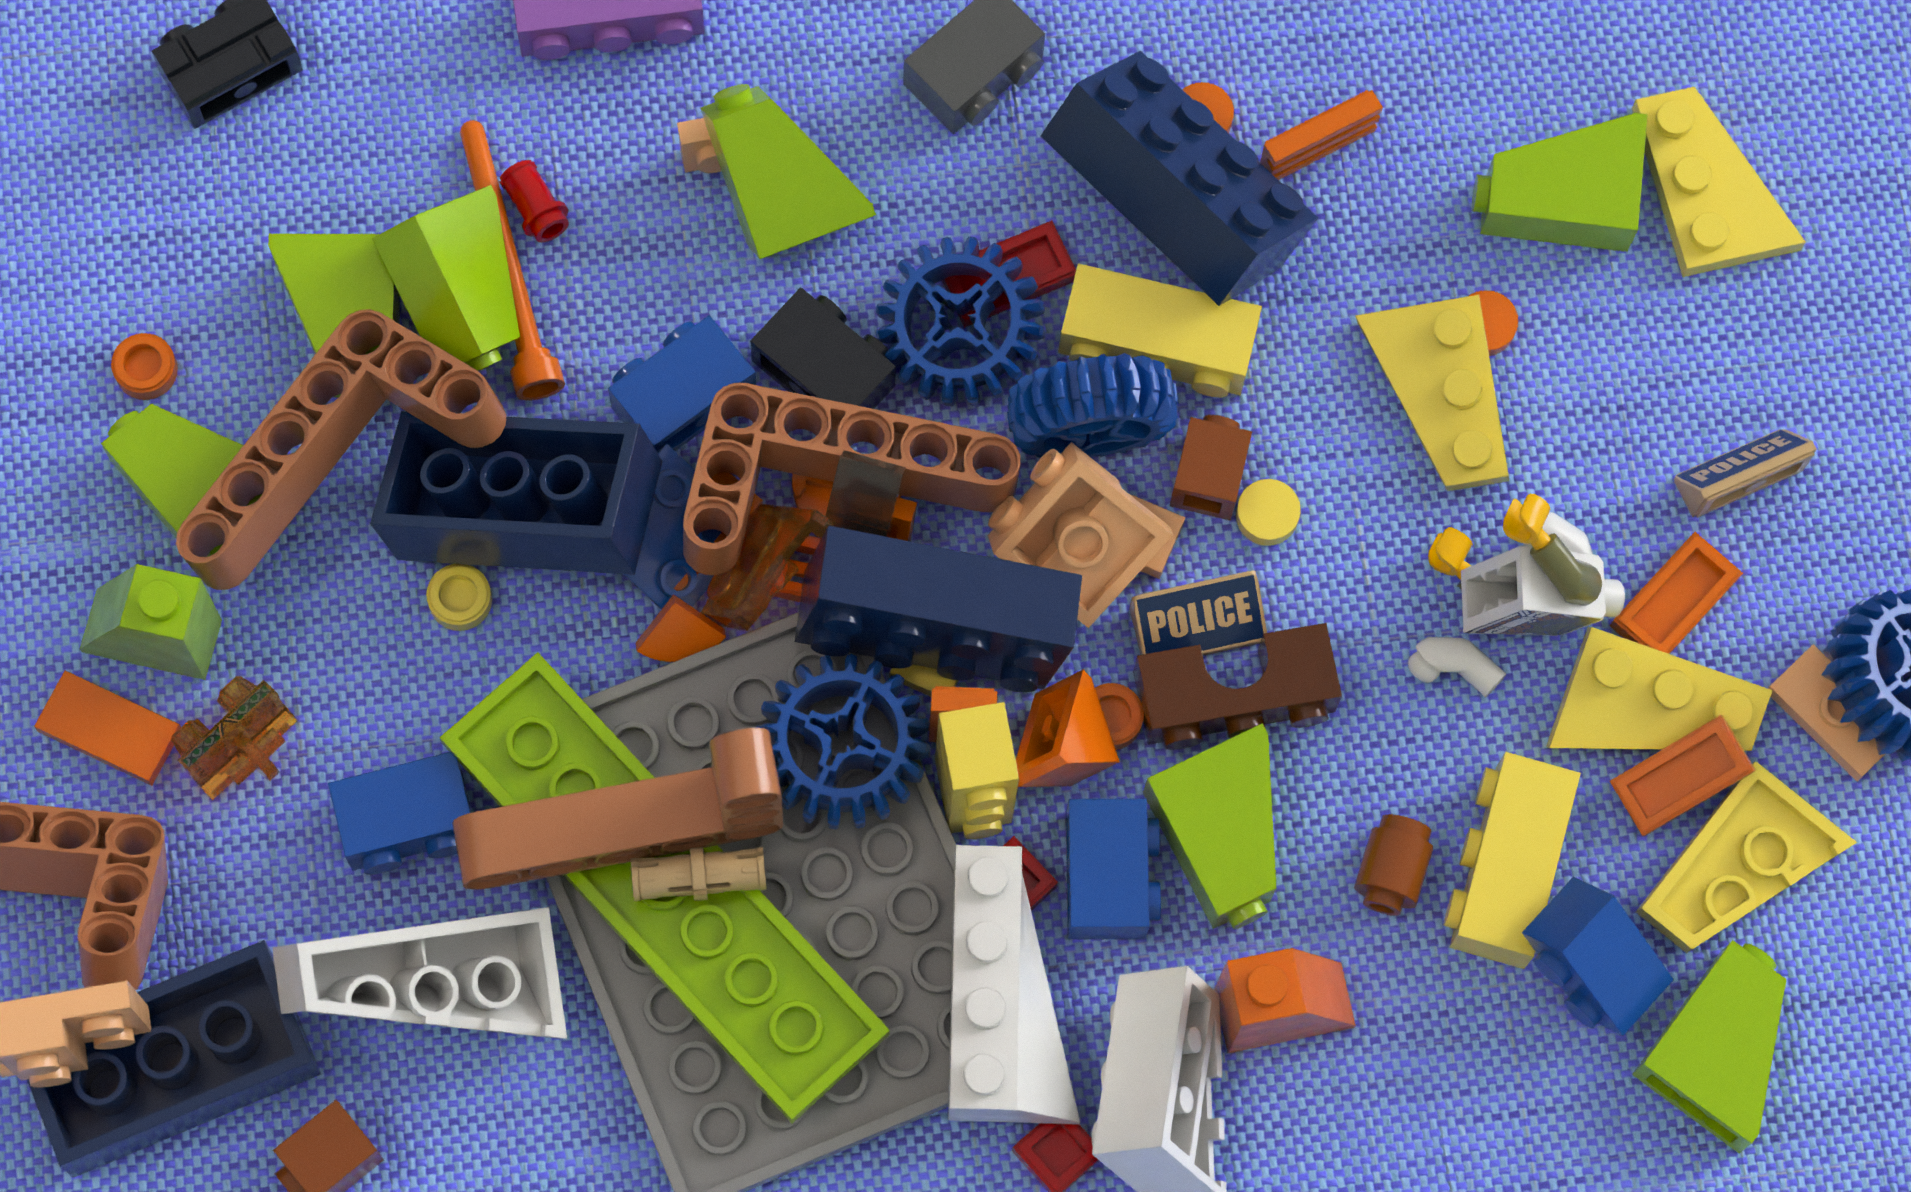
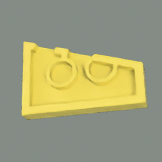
[1632,86,1806,277]
[1355,295,1510,491]
[1546,627,1773,751]
[1636,761,1857,953]

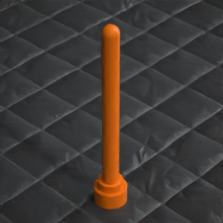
[460,120,565,400]

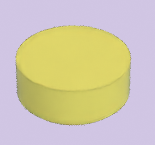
[1236,479,1301,546]
[426,564,492,631]

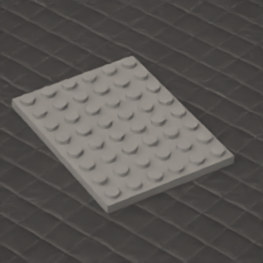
[546,612,956,1192]

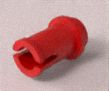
[499,160,569,243]

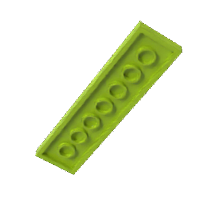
[440,652,890,1123]

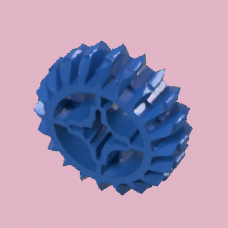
[876,237,1045,406]
[1007,353,1179,458]
[1821,589,1911,762]
[755,654,930,830]

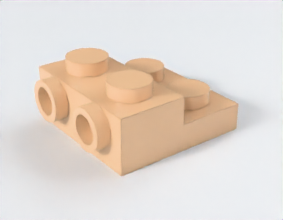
[987,442,1173,628]
[0,981,152,1087]

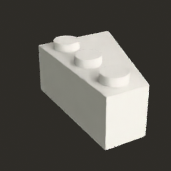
[1092,966,1227,1192]

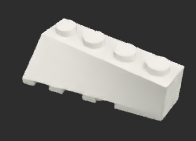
[948,845,1080,1124]
[272,907,567,1039]

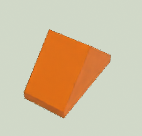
[1016,669,1120,787]

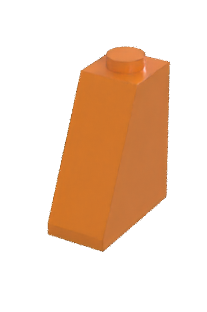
[1214,948,1356,1053]

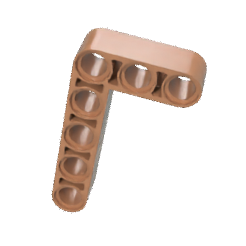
[176,309,506,590]
[683,383,1020,575]
[452,728,783,889]
[0,802,168,990]

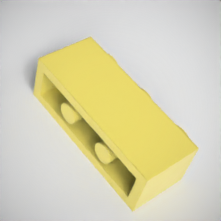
[1058,263,1262,398]
[935,702,1019,839]
[1443,752,1581,969]

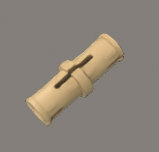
[631,847,766,901]

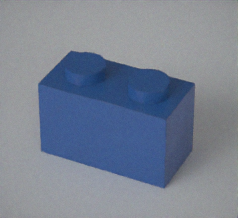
[608,315,756,453]
[328,752,472,875]
[1066,799,1161,940]
[1522,877,1674,1036]

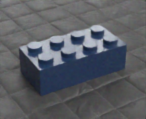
[1041,50,1318,306]
[370,411,663,575]
[794,525,1082,692]
[27,940,321,1178]

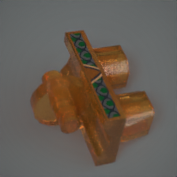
[171,676,298,801]

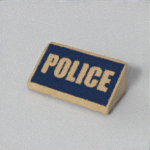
[1674,429,1817,518]
[1129,570,1267,656]

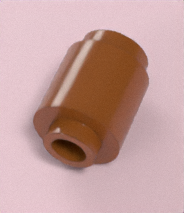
[1354,814,1433,916]

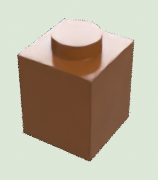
[1169,415,1252,521]
[273,1099,384,1192]

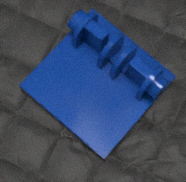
[623,444,759,610]

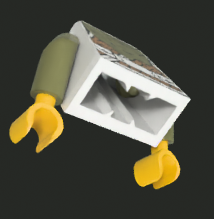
[1428,494,1625,636]

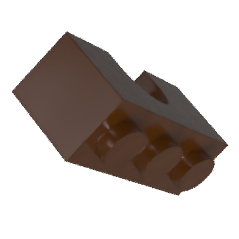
[1133,623,1342,750]

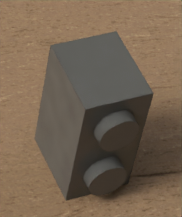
[903,0,1045,135]

